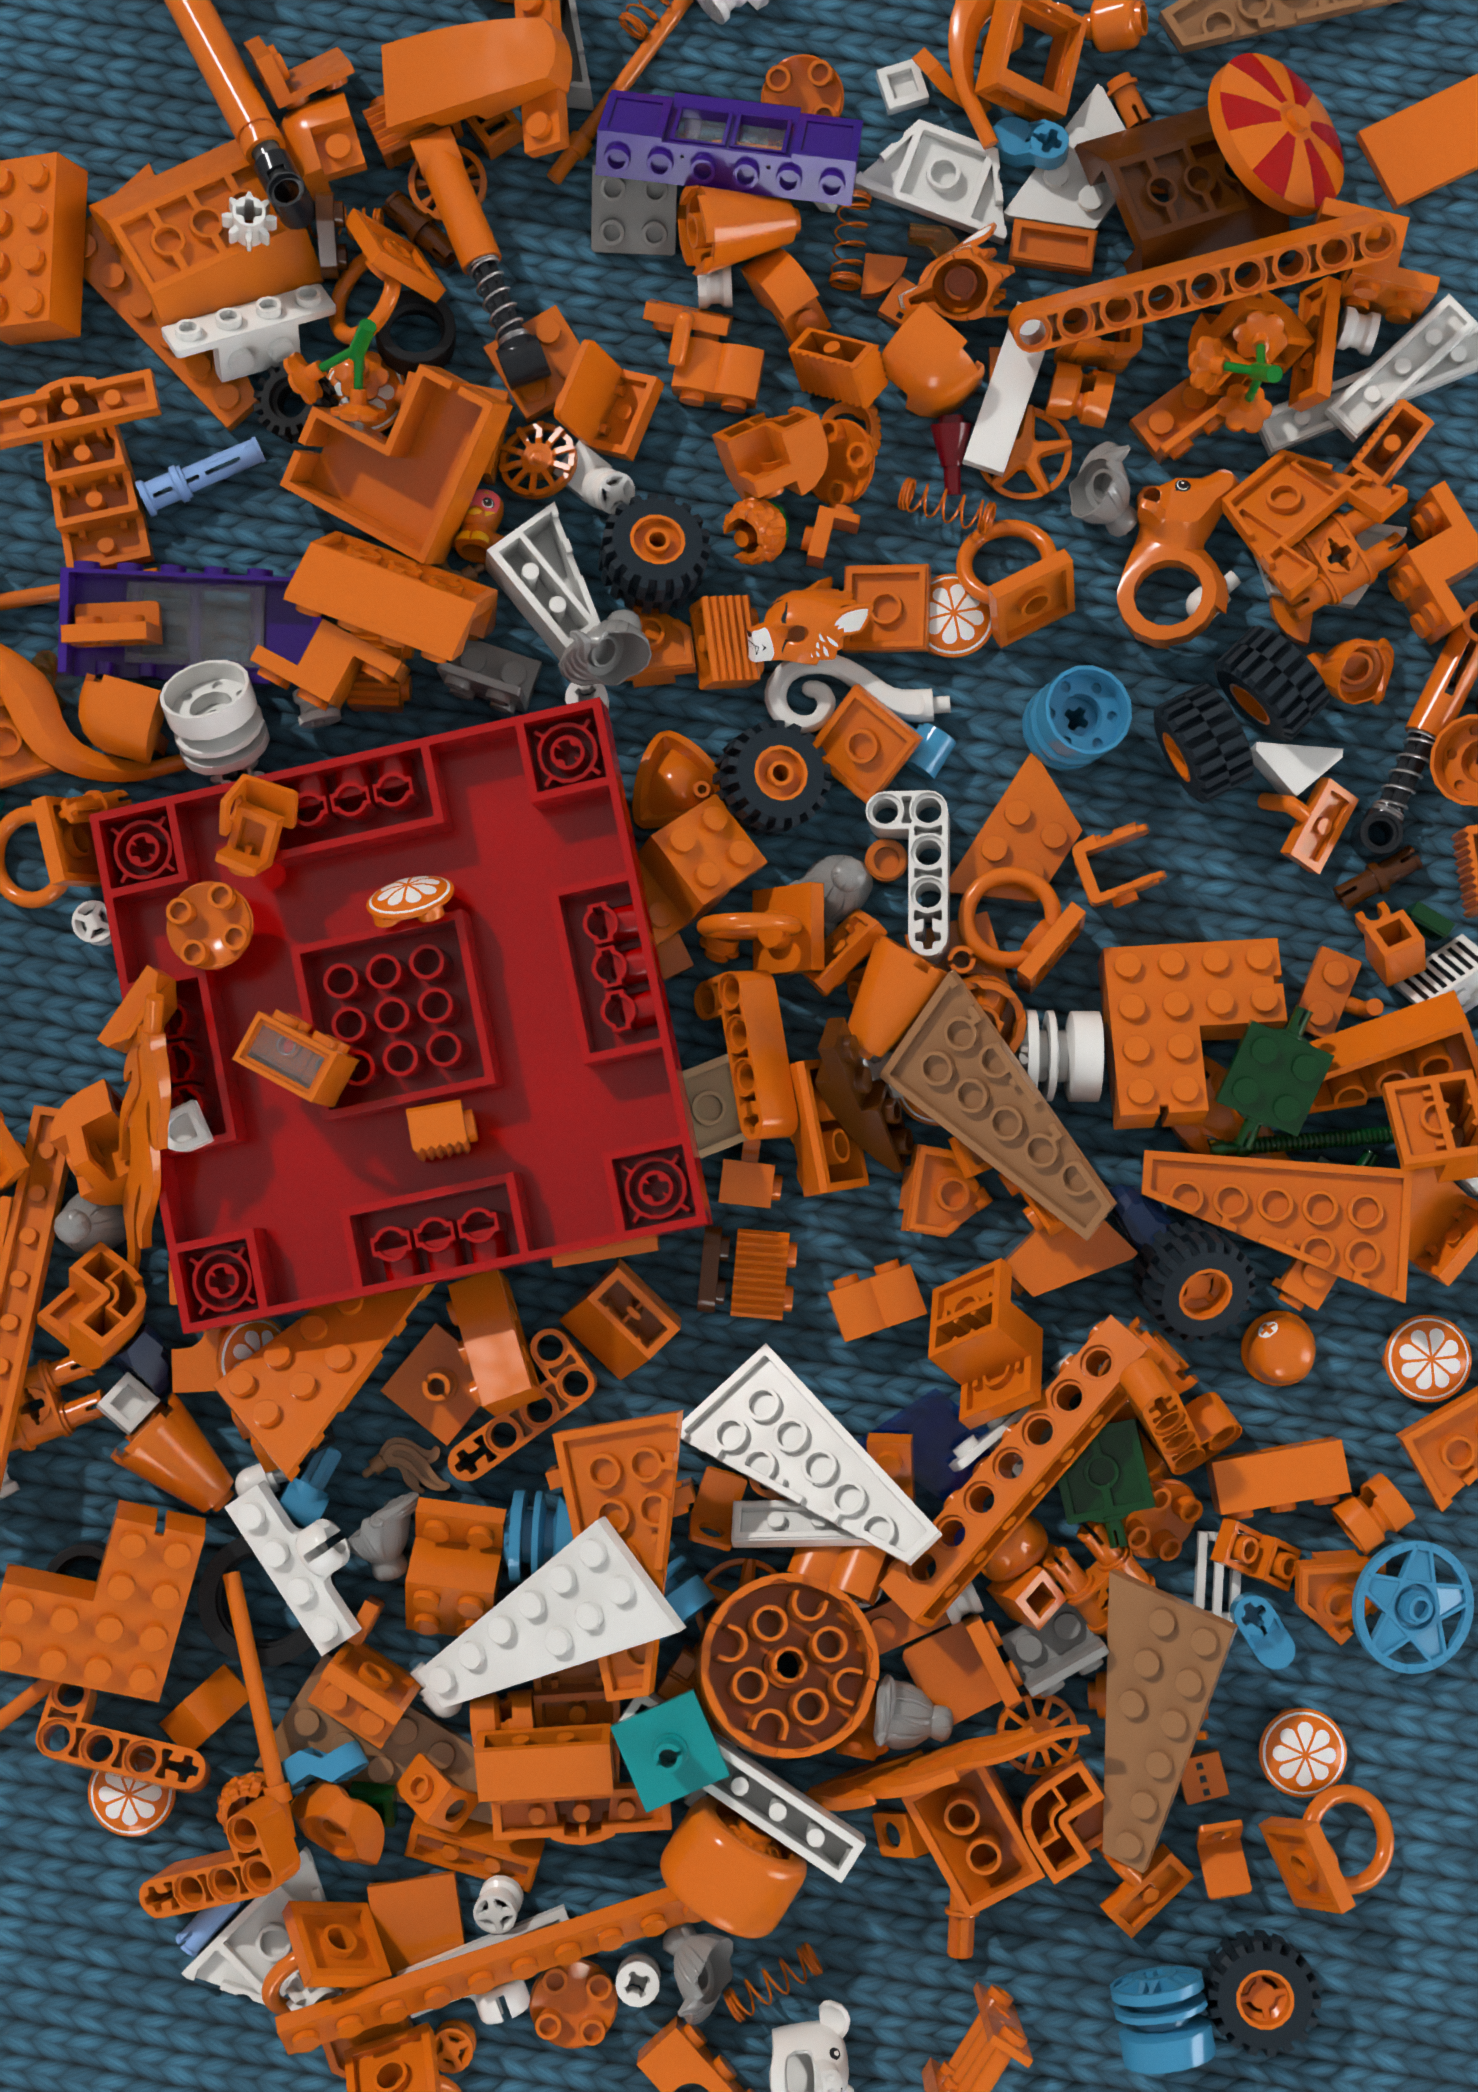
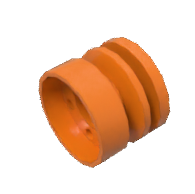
[1430,714,1478,807]

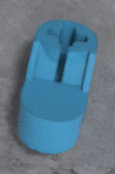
[993,117,1069,170]
[1230,1592,1295,1670]
[281,1740,369,1791]

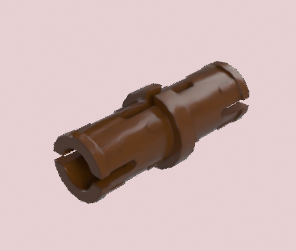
[382,190,457,268]
[1333,845,1423,912]

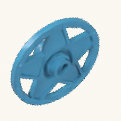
[1352,1539,1474,1674]

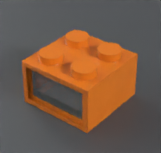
[232,1009,359,1108]

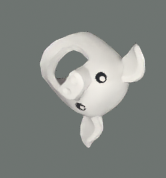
[769,2000,854,2092]

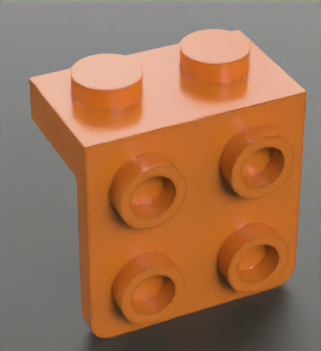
[554,339,665,462]
[1408,1167,1478,1287]
[902,1613,1024,1725]

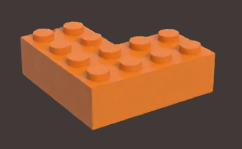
[280,364,513,564]
[1097,938,1288,1130]
[0,1500,206,1702]

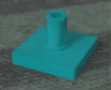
[610,1688,730,1813]

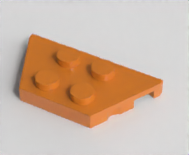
[950,753,1083,904]

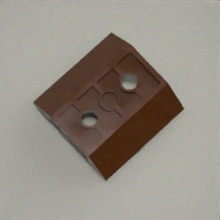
[1074,105,1289,300]

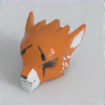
[897,222,1015,321]
[746,576,874,665]

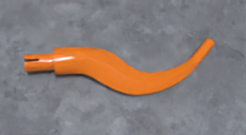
[948,0,999,150]
[0,643,189,782]

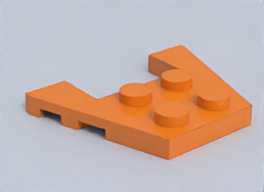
[1222,449,1408,601]

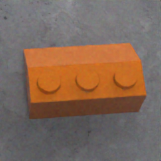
[790,1059,870,1197]
[901,1765,1045,1918]

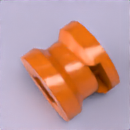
[434,2018,477,2074]

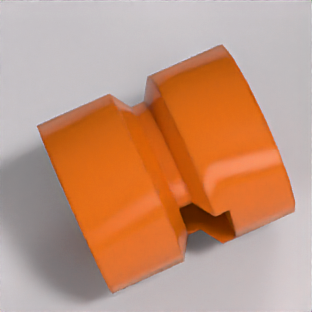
[1044,361,1116,429]
[1330,1472,1416,1555]
[470,1688,536,1749]

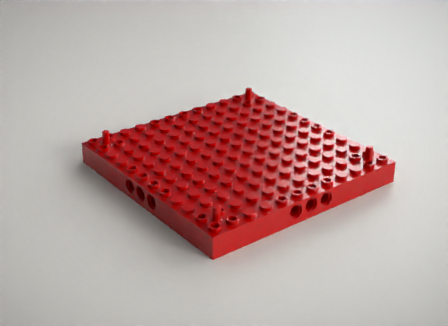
[89,697,713,1334]

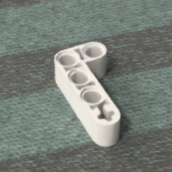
[865,790,950,964]

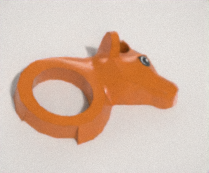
[1117,469,1240,649]

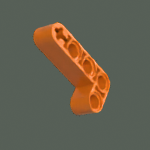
[694,970,798,1140]
[448,1327,597,1481]
[1119,1357,1242,1475]
[35,1681,211,1794]
[139,1796,301,1918]

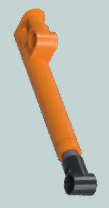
[164,0,316,230]

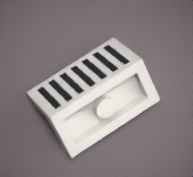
[1393,934,1478,1013]

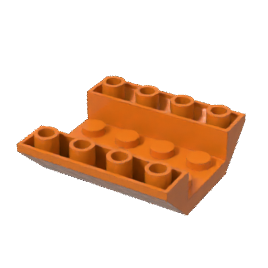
[89,139,324,332]
[283,531,498,663]

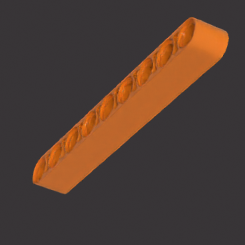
[1008,210,1399,353]

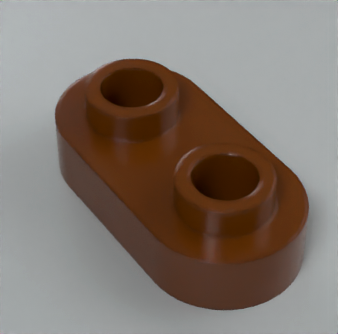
[315,192,348,279]
[697,1225,730,1313]

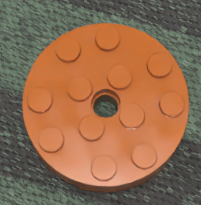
[695,1573,879,1759]

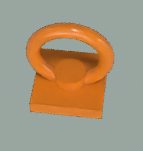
[328,208,446,345]
[956,519,1075,648]
[0,796,102,909]
[958,866,1086,995]
[696,882,825,976]
[1258,1784,1394,1914]
[261,1901,392,2016]
[343,2022,462,2092]

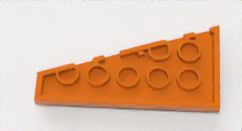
[83,163,260,432]

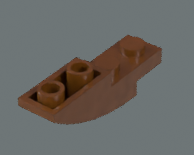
[815,1017,914,1173]

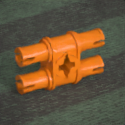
[1261,507,1409,622]
[9,1355,107,1453]
[1043,1521,1156,1640]

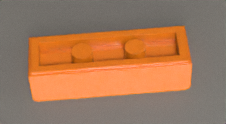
[404,1813,545,1893]

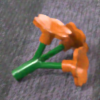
[1188,310,1288,434]
[283,318,388,422]

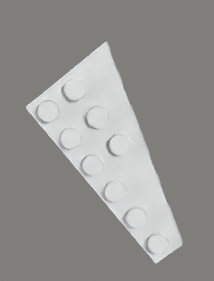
[681,1343,943,1566]
[417,1516,687,1709]

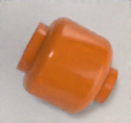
[1084,0,1148,53]

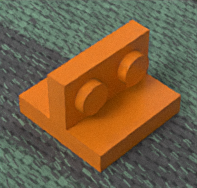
[307,1641,421,1750]

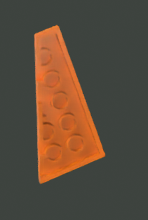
[1141,1150,1413,1303]
[213,1283,437,1483]
[552,1409,684,1702]

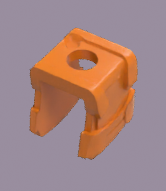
[1054,289,1143,374]
[1072,821,1167,909]

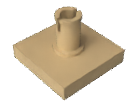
[682,1053,749,1159]

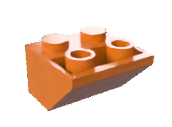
[559,1258,682,1381]

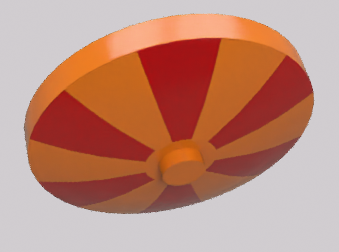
[1208,53,1344,217]

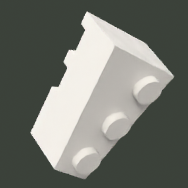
[485,501,600,660]

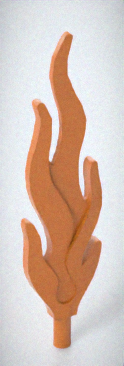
[119,993,171,1272]
[802,1725,1091,1811]

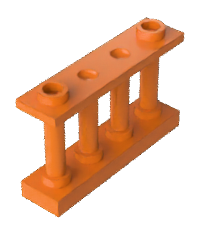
[921,1981,1033,2092]

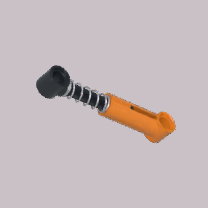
[409,125,552,391]
[1350,601,1478,860]

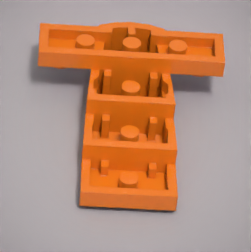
[381,0,572,158]
[0,368,162,570]
[491,1659,673,1845]

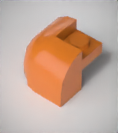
[278,91,368,202]
[1188,291,1315,397]
[880,302,985,418]
[712,406,829,500]
[78,673,169,765]
[50,1078,130,1206]
[37,1241,147,1370]
[1021,1753,1105,1885]

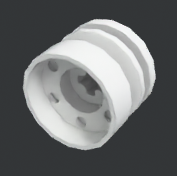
[160,660,270,775]
[1015,1010,1104,1102]

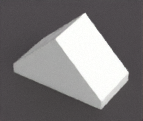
[1250,742,1343,797]

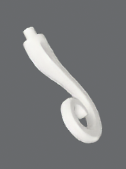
[764,654,951,734]

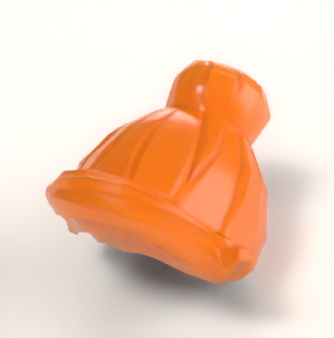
[1306,638,1394,706]

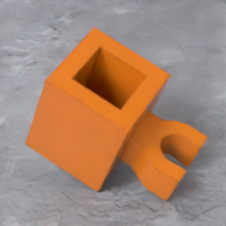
[1355,901,1426,987]
[718,1140,783,1209]
[986,1543,1067,1631]

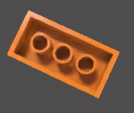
[0,152,88,346]

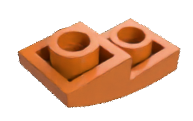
[1210,1518,1302,1592]

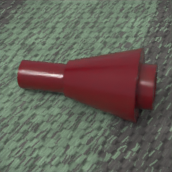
[930,415,972,496]

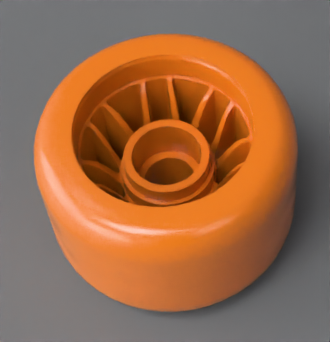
[660,1795,807,1939]

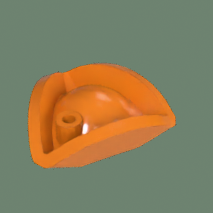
[632,730,726,829]
[290,1781,385,1866]

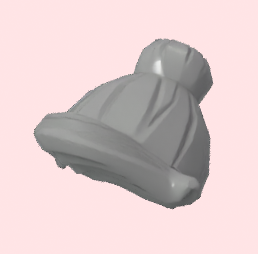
[1069,441,1138,537]
[558,609,652,686]
[789,855,873,938]
[54,1193,126,1254]
[348,1492,420,1581]
[873,1674,954,1750]
[662,1922,733,2026]

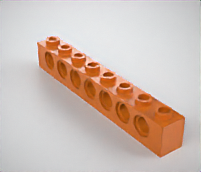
[879,1315,1163,1628]

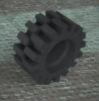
[253,361,338,445]

